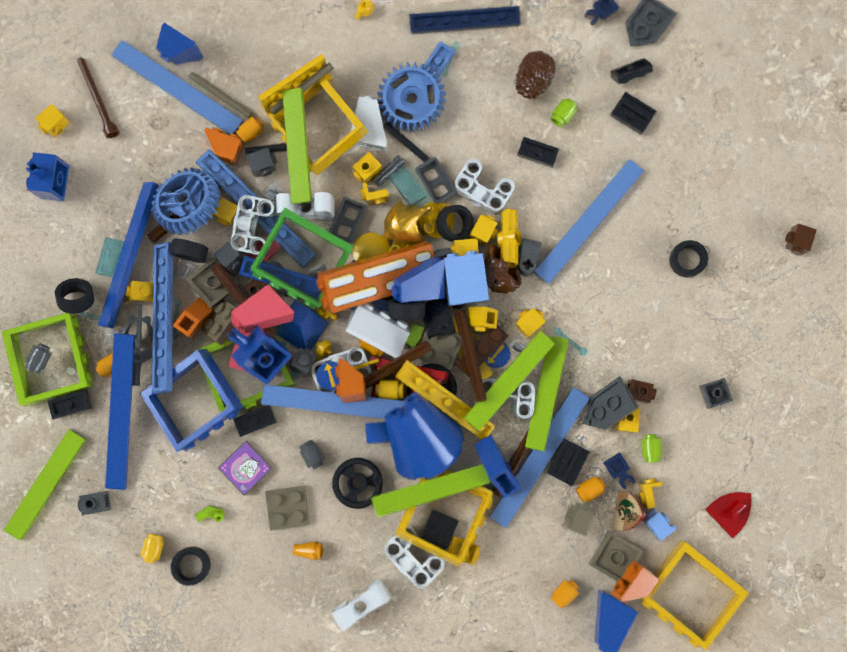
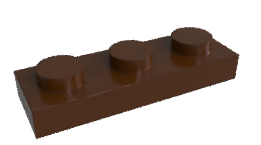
[455,325,509,377]

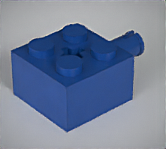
[26,152,70,202]
[228,326,293,385]

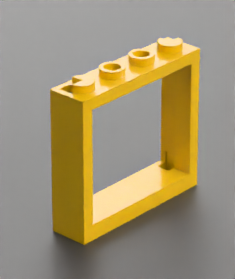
[269,77,369,176]
[394,469,494,567]
[641,540,749,650]

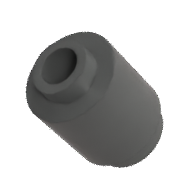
[25,343,52,374]
[299,439,325,470]

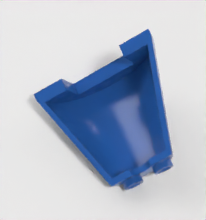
[385,391,464,480]

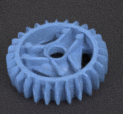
[377,62,446,132]
[151,167,221,235]

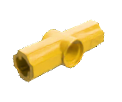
[497,209,522,268]

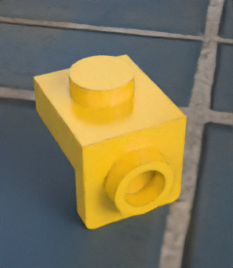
[360,182,389,206]
[124,281,153,302]
[638,478,663,508]
[447,536,481,565]

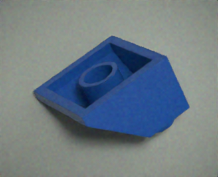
[156,22,203,65]
[276,300,329,350]

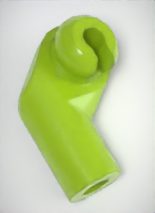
[195,505,225,522]

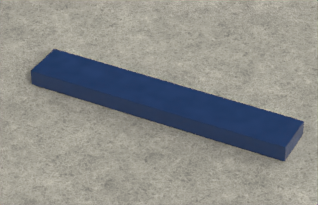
[409,6,521,34]

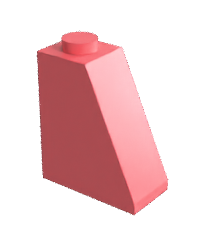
[231,284,294,333]

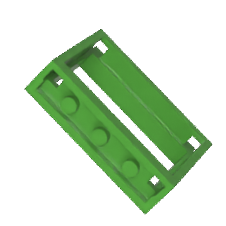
[250,208,354,309]

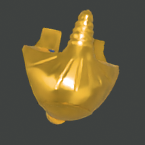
[383,201,431,243]

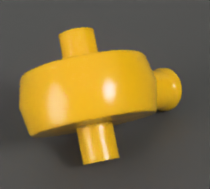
[354,0,374,20]
[317,305,338,321]
[316,340,333,362]

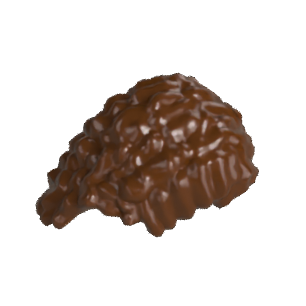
[514,50,556,100]
[484,244,522,294]

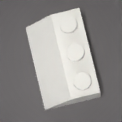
[346,302,410,358]

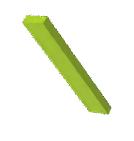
[282,88,312,205]
[464,331,555,431]
[525,336,569,452]
[4,429,87,541]
[371,464,490,518]

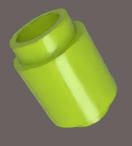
[550,98,577,127]
[641,434,662,462]

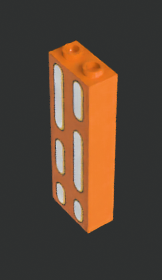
[316,242,434,313]

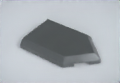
[625,0,677,47]
[582,376,638,430]

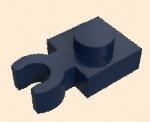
[584,0,619,25]
[603,452,635,489]

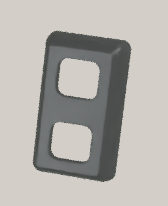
[415,157,457,204]
[329,197,367,244]

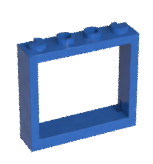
[140,349,244,452]

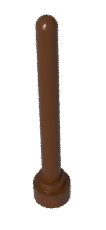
[77,57,120,139]

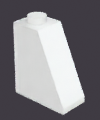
[351,96,387,153]

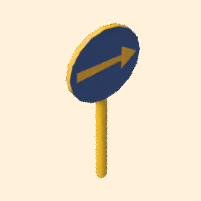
[470,330,510,368]
[316,359,380,391]

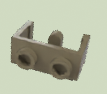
[561,502,594,536]

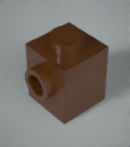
[785,223,817,255]

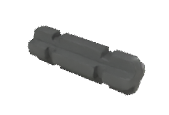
[373,155,404,186]

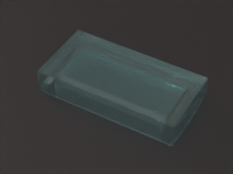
[389,166,427,207]
[95,237,124,278]

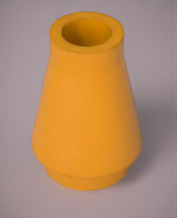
[293,541,323,561]

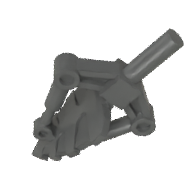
[112,304,153,386]

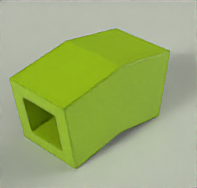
[405,324,424,348]

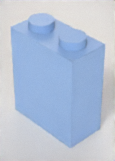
[443,251,489,306]

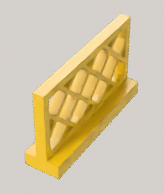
[258,54,333,121]

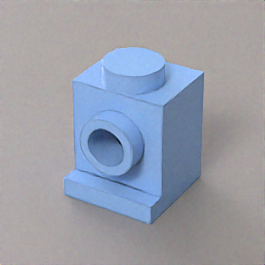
[643,508,677,541]

